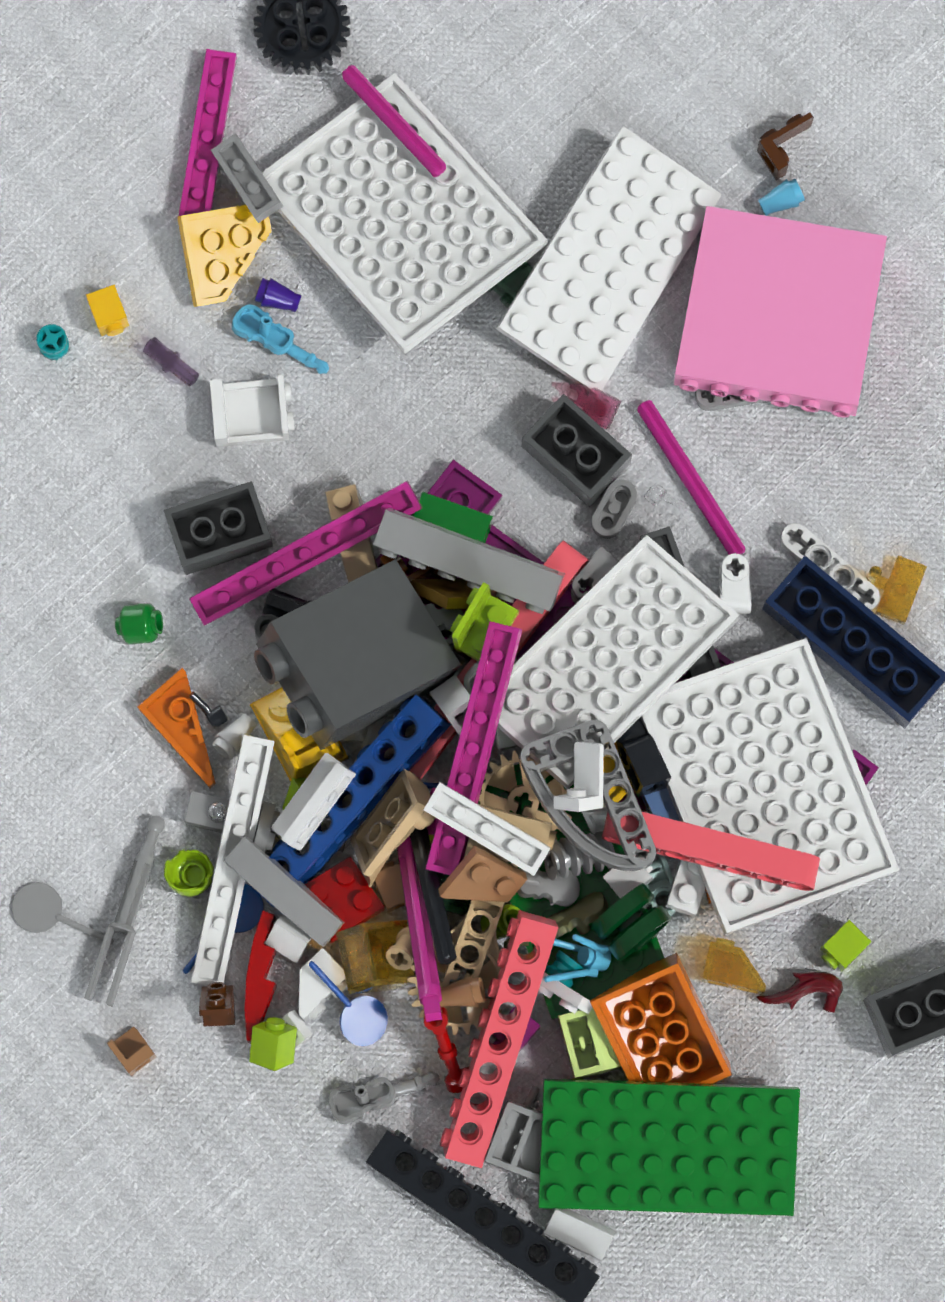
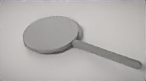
[12,882,114,944]

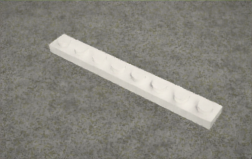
[191,734,275,986]

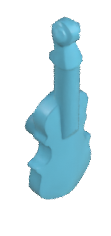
[232,304,329,374]

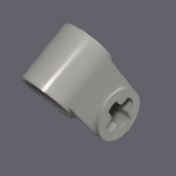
[571,547,619,604]

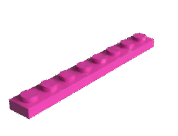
[189,480,422,626]
[426,621,522,875]

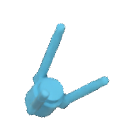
[544,934,611,982]

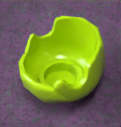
[164,850,214,897]

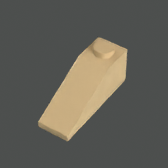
[325,484,377,583]

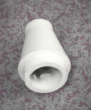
[212,713,257,760]

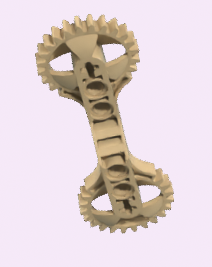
[407,750,572,1035]

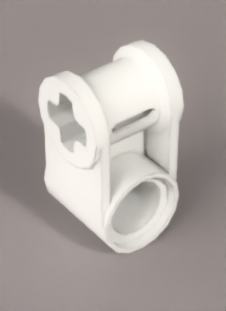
[718,553,751,614]

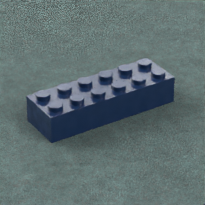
[762,556,945,729]

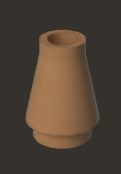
[440,975,486,1007]

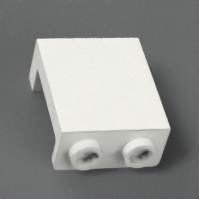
[210,374,295,447]

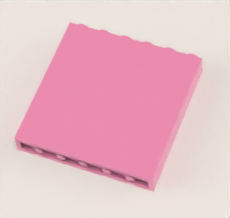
[674,206,887,418]

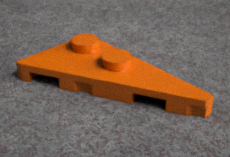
[137,668,216,789]

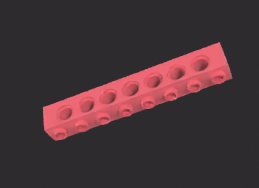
[440,910,558,1168]

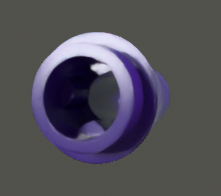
[254,278,302,312]

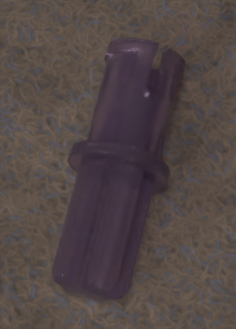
[143,337,199,386]

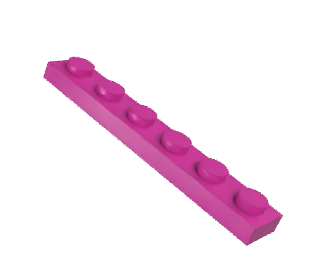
[179,49,237,216]

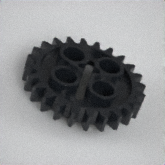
[253,0,351,75]

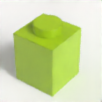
[820,920,872,971]
[249,1017,297,1071]

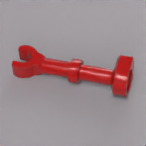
[424,1007,469,1093]

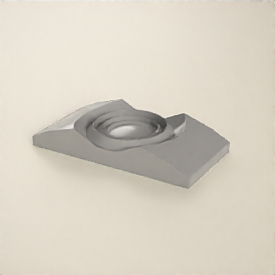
[484,1100,542,1182]

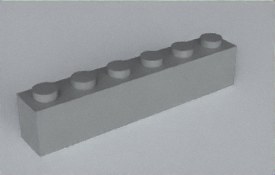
[373,508,565,614]

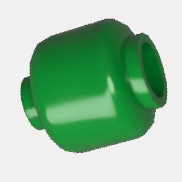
[115,603,163,645]

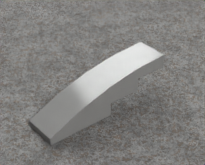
[224,836,344,947]

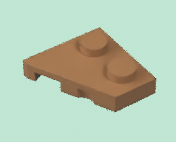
[438,846,528,902]

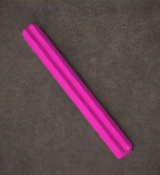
[342,65,446,177]

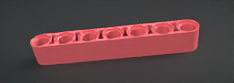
[602,811,820,891]

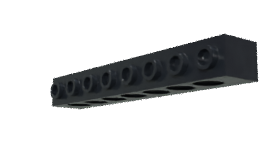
[366,1130,600,1302]

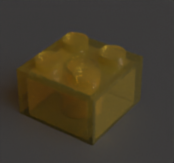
[336,920,416,995]

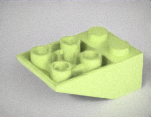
[558,1008,622,1079]

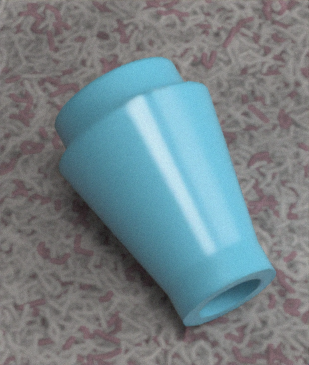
[758,178,805,216]

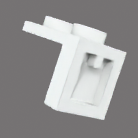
[554,741,604,812]

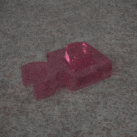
[568,383,621,429]

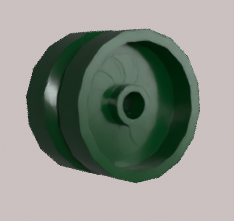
[590,883,673,962]

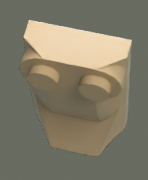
[351,769,435,887]

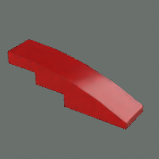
[244,911,277,1044]

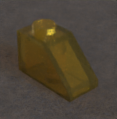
[701,938,766,995]

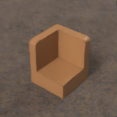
[107,1027,157,1076]

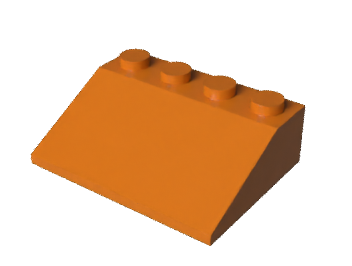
[590,953,732,1084]

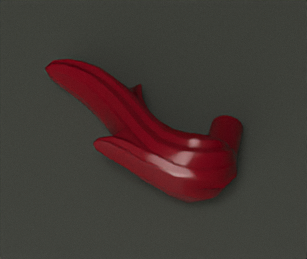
[756,971,843,1013]

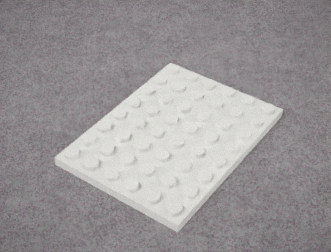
[262,73,548,354]
[641,638,899,935]

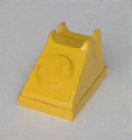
[250,687,348,782]

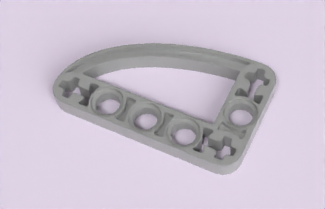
[520,720,656,871]

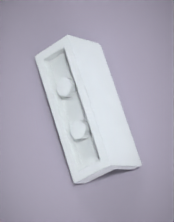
[271,753,356,851]

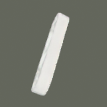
[781,523,880,611]

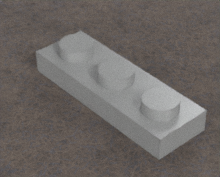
[211,133,283,223]

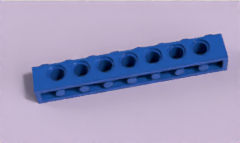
[257,695,451,909]

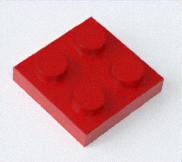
[305,857,385,944]

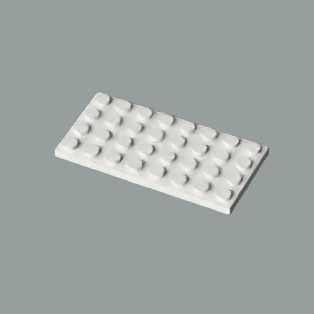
[496,126,722,396]
[498,535,739,789]

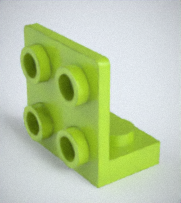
[450,582,519,662]

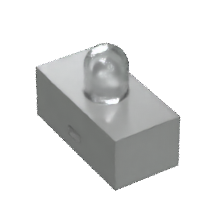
[184,791,229,833]

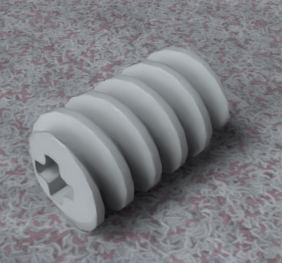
[544,831,615,880]

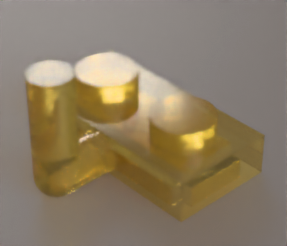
[866,555,927,625]

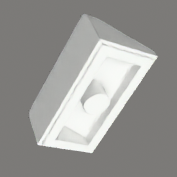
[544,1208,615,1260]

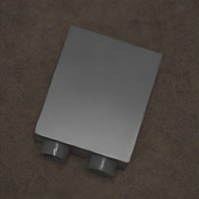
[254,559,461,750]

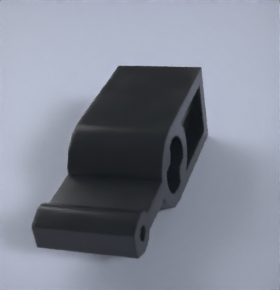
[616,717,671,798]

